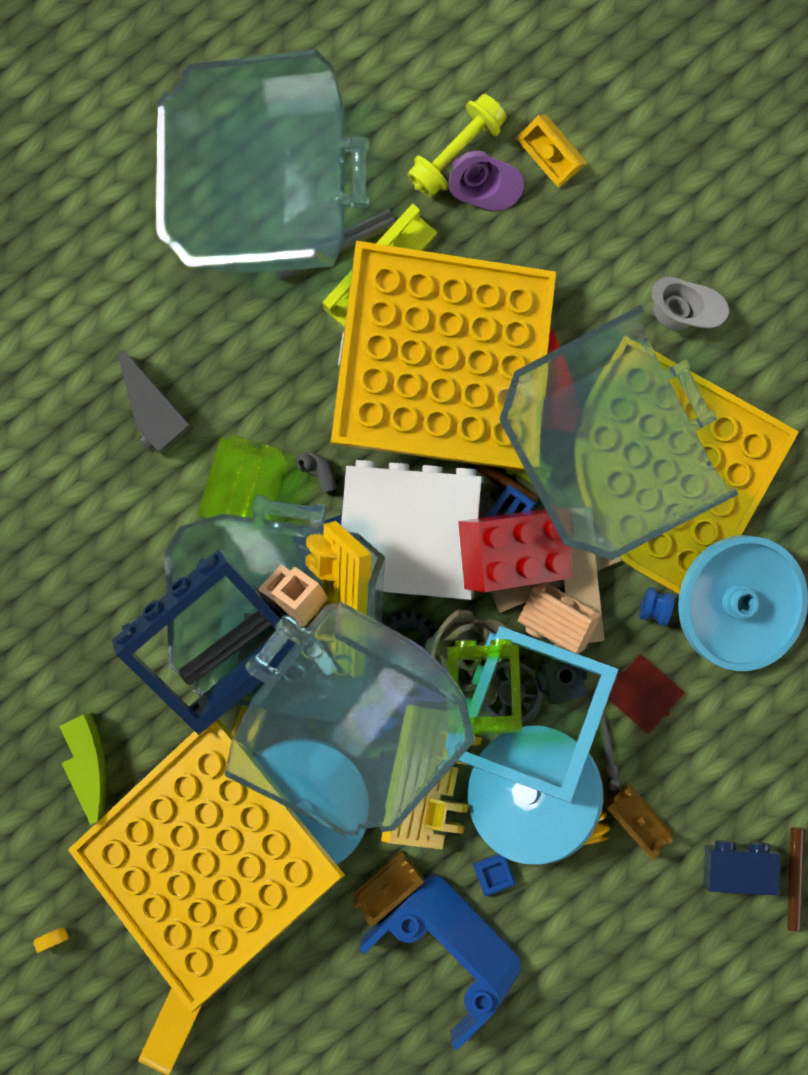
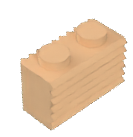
[518,582,601,654]

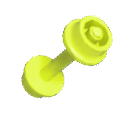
[407,94,507,198]

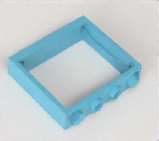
[448,626,618,803]

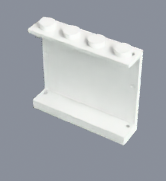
[341,460,484,600]

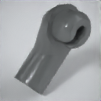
[295,452,338,494]

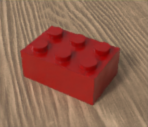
[458,509,574,592]

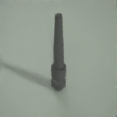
[599,712,621,792]

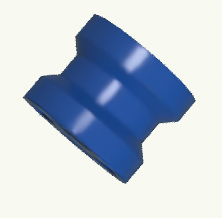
[639,587,675,626]

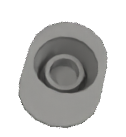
[651,277,729,331]

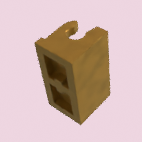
[603,782,674,860]
[351,851,424,927]

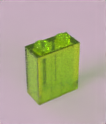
[197,435,288,536]

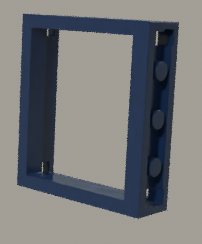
[112,549,305,735]

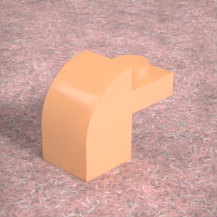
[258,564,328,627]

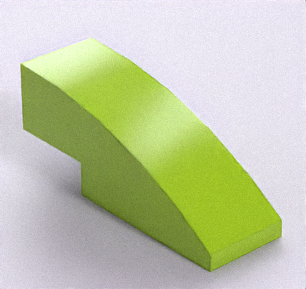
[59,712,107,825]

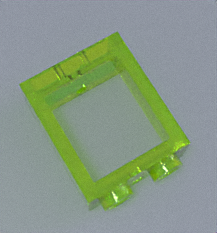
[447,639,522,735]

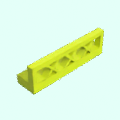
[322,203,437,328]

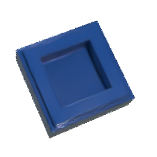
[473,853,517,897]

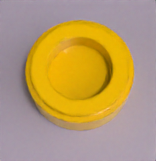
[33,927,69,954]

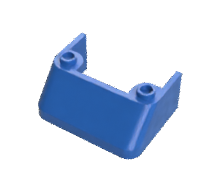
[359,874,521,1051]

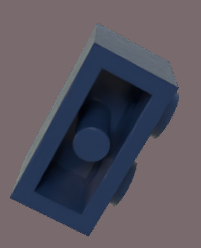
[703,840,780,896]

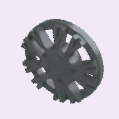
[483,661,543,724]

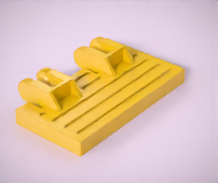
[306,521,372,676]
[381,704,482,849]

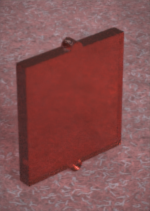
[608,654,684,734]

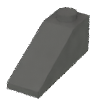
[118,350,193,455]

